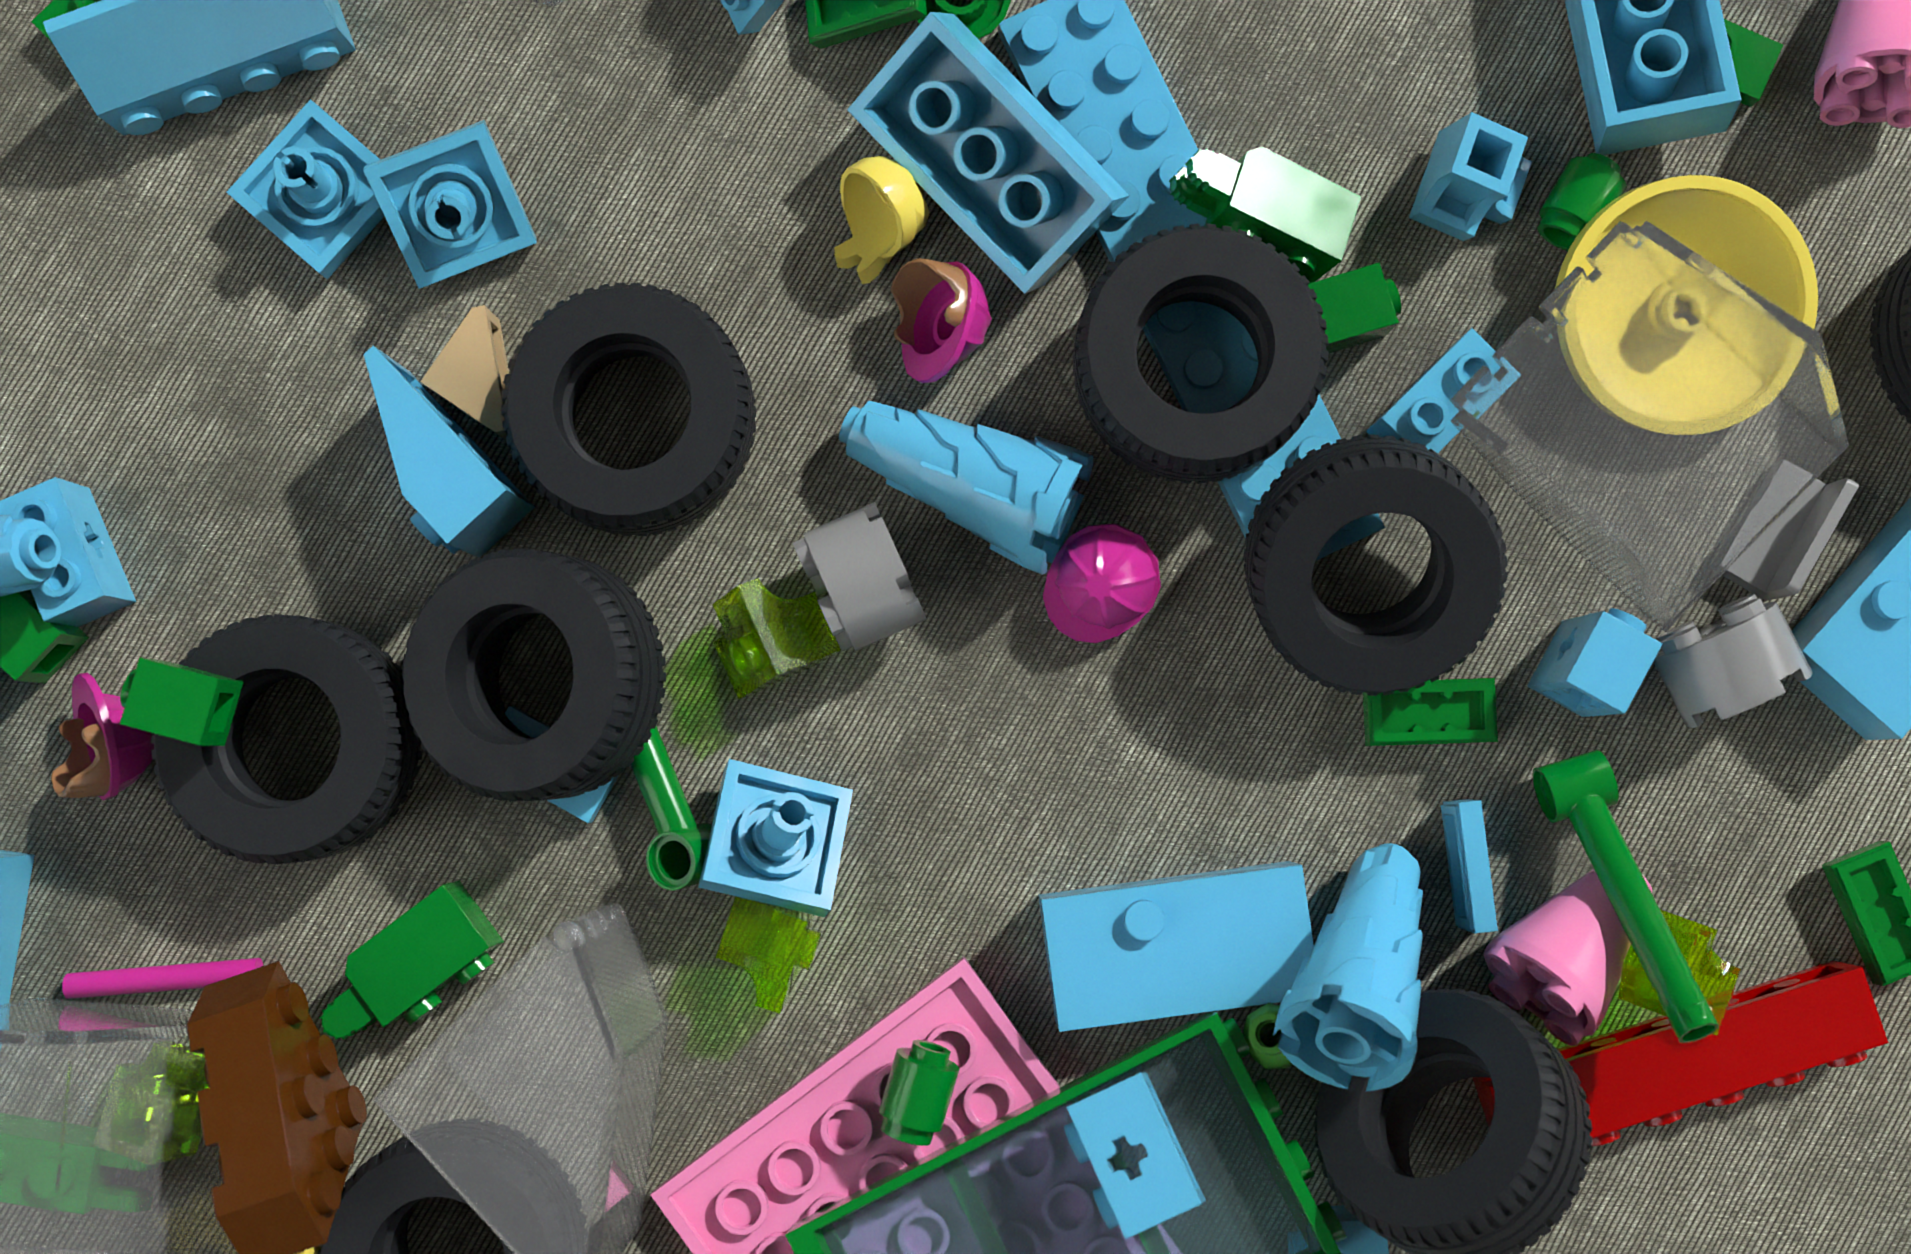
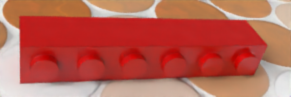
[1472,960,1889,1147]

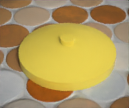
[1553,175,1818,435]

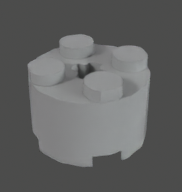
[793,502,927,651]
[1653,594,1813,728]

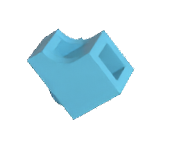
[1409,112,1532,241]

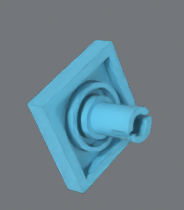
[226,99,384,280]
[363,120,537,289]
[698,759,853,917]

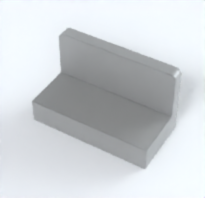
[1711,459,1859,601]

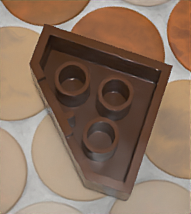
[187,961,367,1254]

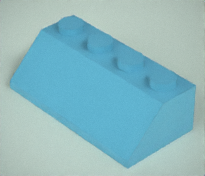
[43,0,356,136]

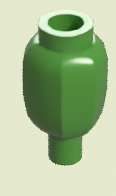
[1243,1003,1293,1070]

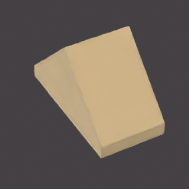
[420,305,509,440]

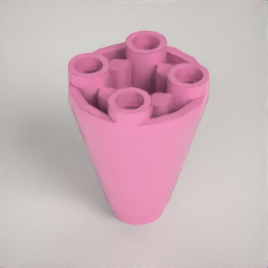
[1814,0,1911,128]
[1484,869,1652,1046]

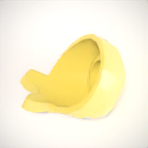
[834,156,930,285]

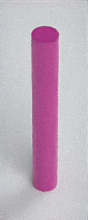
[62,958,264,999]

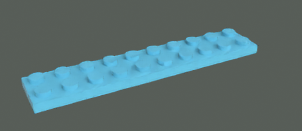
[998,0,1385,561]

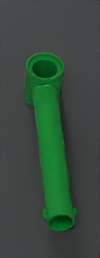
[631,726,712,891]
[1532,750,1719,1043]

